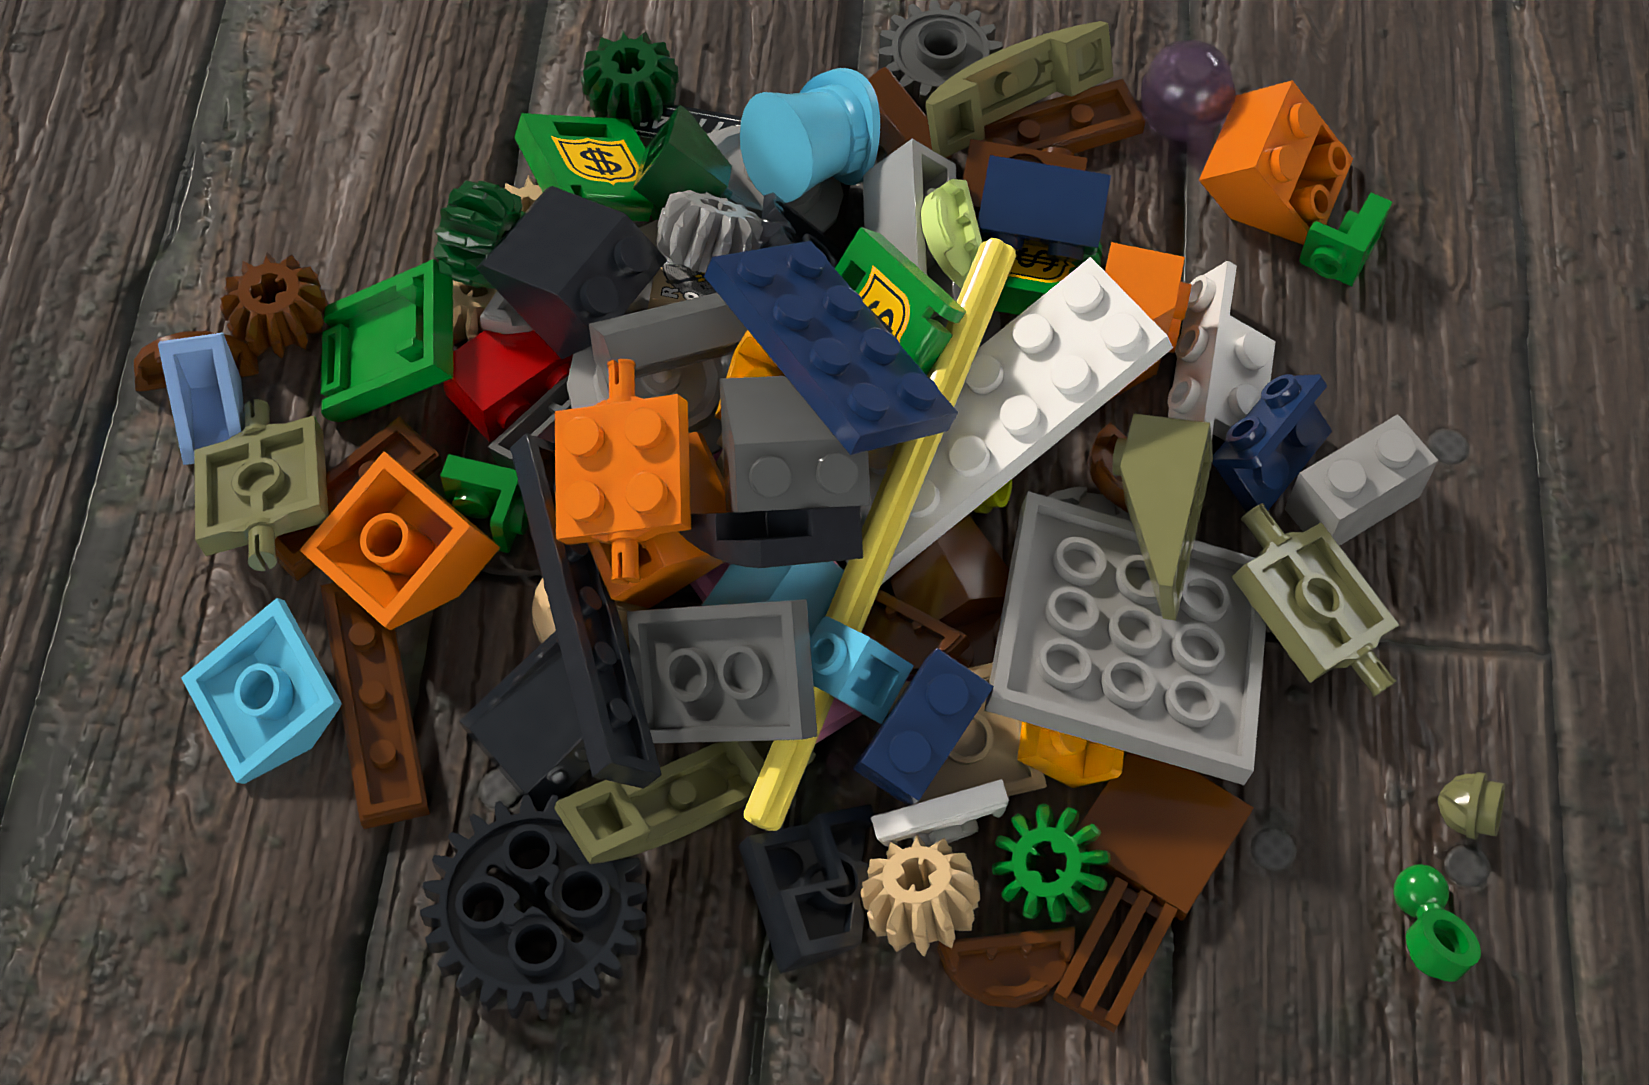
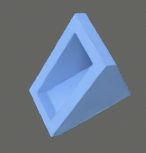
[158,333,245,465]

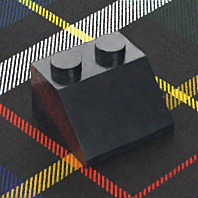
[476,186,667,359]

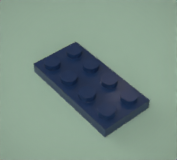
[704,241,958,455]

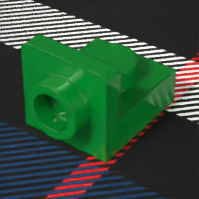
[1299,192,1392,287]
[440,454,529,553]

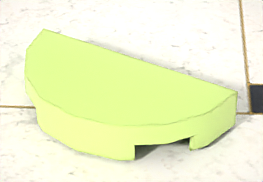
[921,179,982,289]

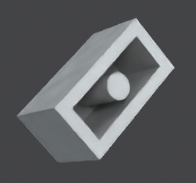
[1285,414,1439,546]

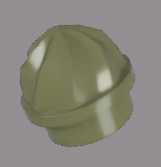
[1438,772,1505,840]

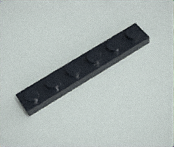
[510,433,662,789]

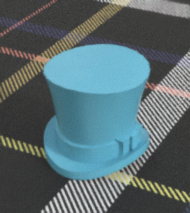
[740,68,880,203]

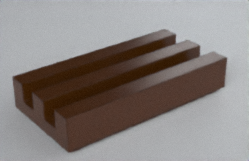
[1052,876,1178,1033]

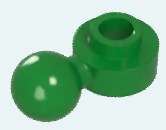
[1393,864,1481,982]

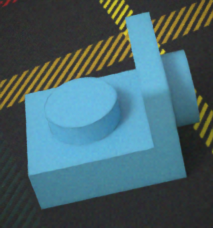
[810,616,914,724]

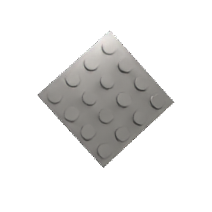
[984,491,1266,785]

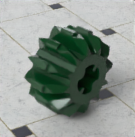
[581,30,679,130]
[434,180,525,289]

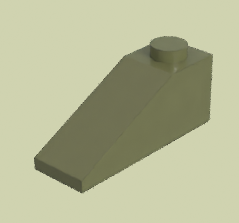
[1112,414,1213,621]

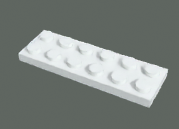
[846,257,1173,585]

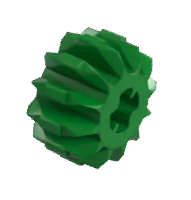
[992,804,1111,922]

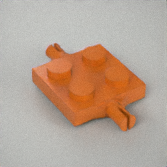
[555,359,691,584]

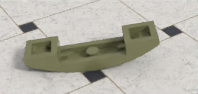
[925,21,1114,158]
[554,740,816,864]

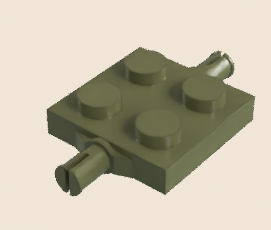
[194,399,329,571]
[1231,503,1399,697]

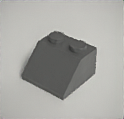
[719,376,871,512]

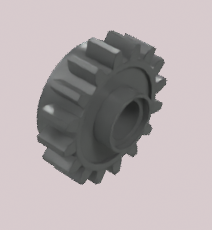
[877,0,1003,113]

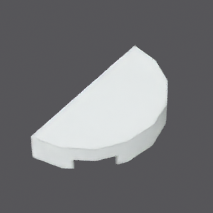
[871,779,1009,847]

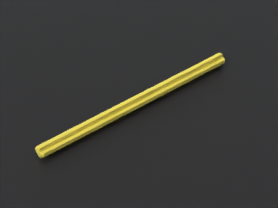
[744,238,1016,831]

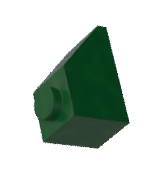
[633,105,733,210]

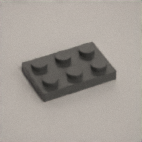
[627,599,818,743]

